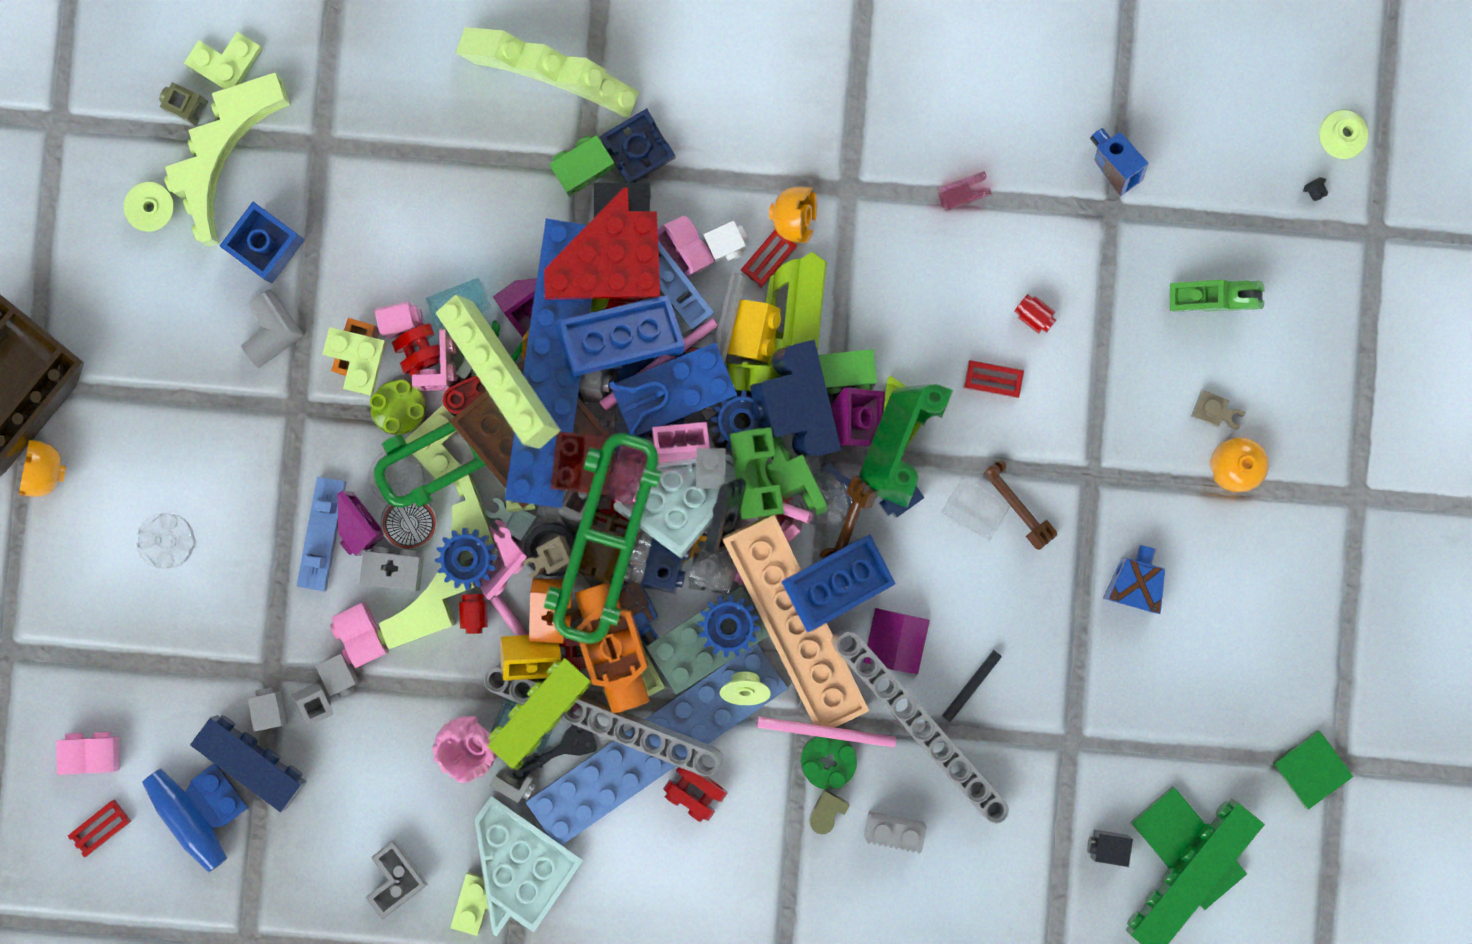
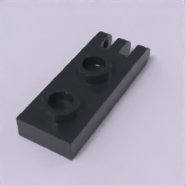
[705,478,746,555]

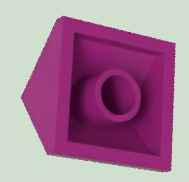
[863,608,930,674]

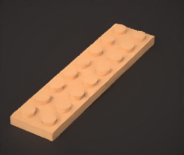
[722,515,869,727]

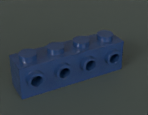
[641,537,692,594]
[190,715,307,813]

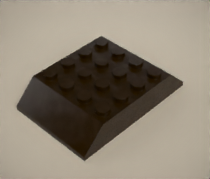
[0,294,85,476]

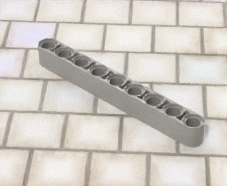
[831,628,1009,824]
[484,665,723,776]

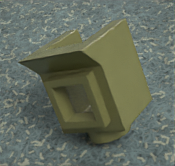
[159,82,208,126]

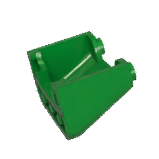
[859,384,953,508]

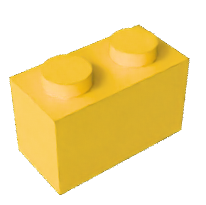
[727,299,781,364]
[500,635,561,681]

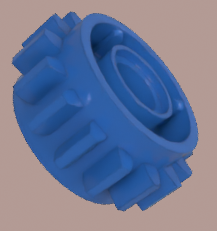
[711,390,760,449]
[435,528,498,590]
[697,595,760,658]

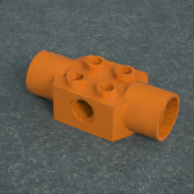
[575,583,650,713]

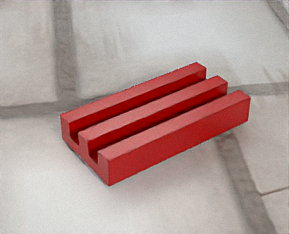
[740,230,798,289]
[963,360,1024,398]
[67,799,132,858]

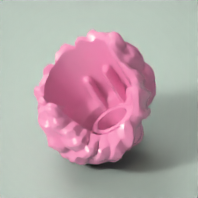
[432,716,497,783]

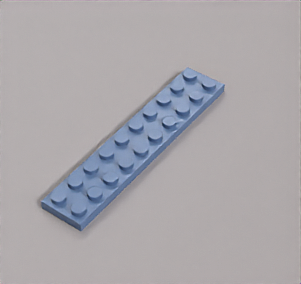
[526,644,788,845]

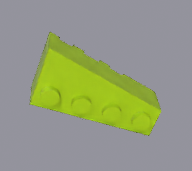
[487,659,592,770]

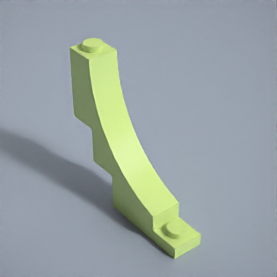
[377,474,497,650]

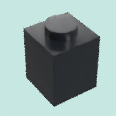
[1087,829,1133,867]

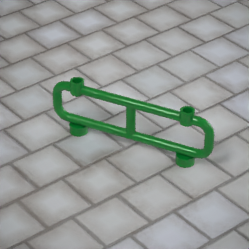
[374,422,486,508]
[543,433,662,644]

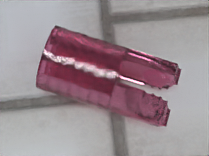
[937,171,992,212]

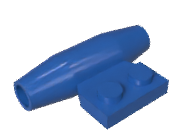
[142,764,249,873]

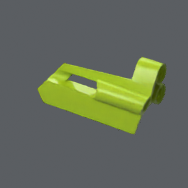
[726,252,827,393]

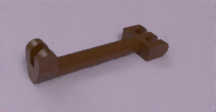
[983,460,1057,550]
[820,476,877,559]

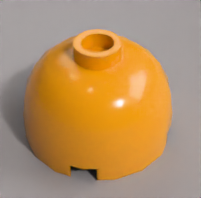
[769,186,817,244]
[1210,437,1269,493]
[19,440,66,497]

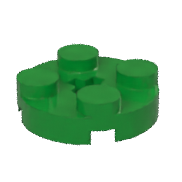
[800,736,857,790]

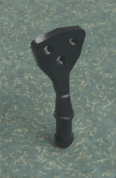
[513,724,597,779]

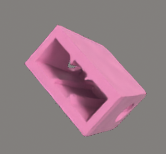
[652,422,710,463]

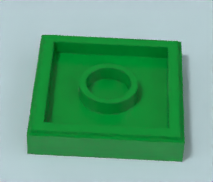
[1273,730,1353,810]

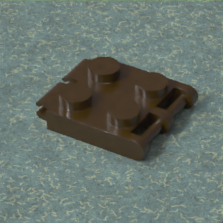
[578,508,629,584]

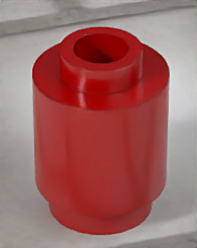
[1014,294,1057,334]
[459,594,488,634]

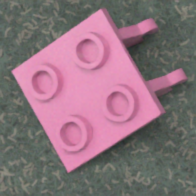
[480,520,527,600]

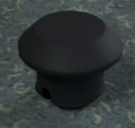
[1303,177,1328,201]

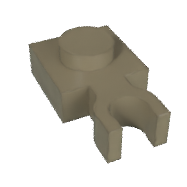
[1191,390,1246,430]
[523,535,571,578]

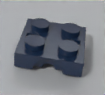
[599,108,676,183]

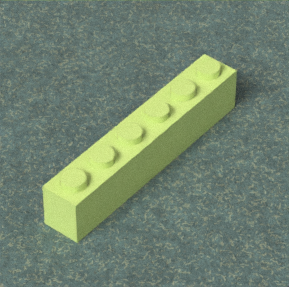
[436,295,561,449]

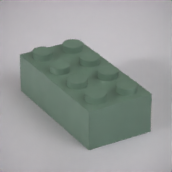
[646,586,769,695]

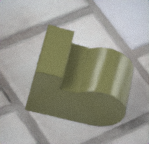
[809,789,850,834]

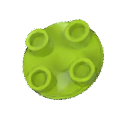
[370,379,426,435]

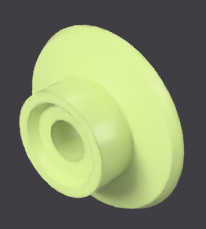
[1319,110,1369,159]
[124,182,174,232]
[720,672,771,705]

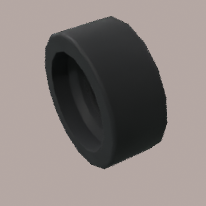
[524,523,576,577]

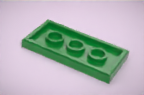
[1130,786,1247,910]

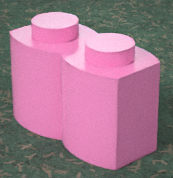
[658,215,714,278]
[375,301,425,339]
[330,602,389,668]
[56,731,120,774]

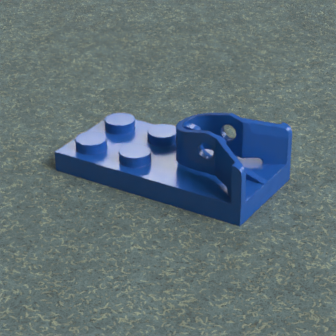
[558,295,685,377]
[609,342,737,436]
[781,534,896,633]

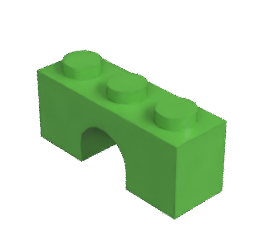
[729,427,784,519]

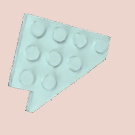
[613,455,736,558]
[474,796,583,937]

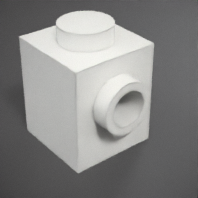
[703,220,748,264]

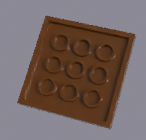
[449,359,610,509]

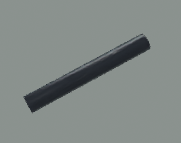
[942,650,1002,722]

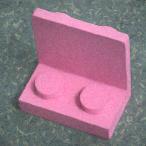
[412,329,459,391]

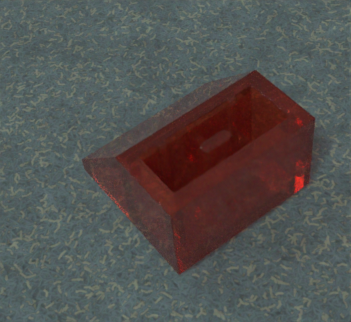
[551,432,613,495]

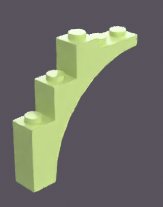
[455,27,639,118]
[164,72,290,247]

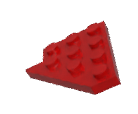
[544,188,660,300]

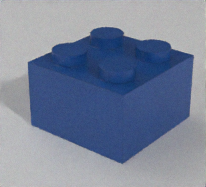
[219,201,305,284]

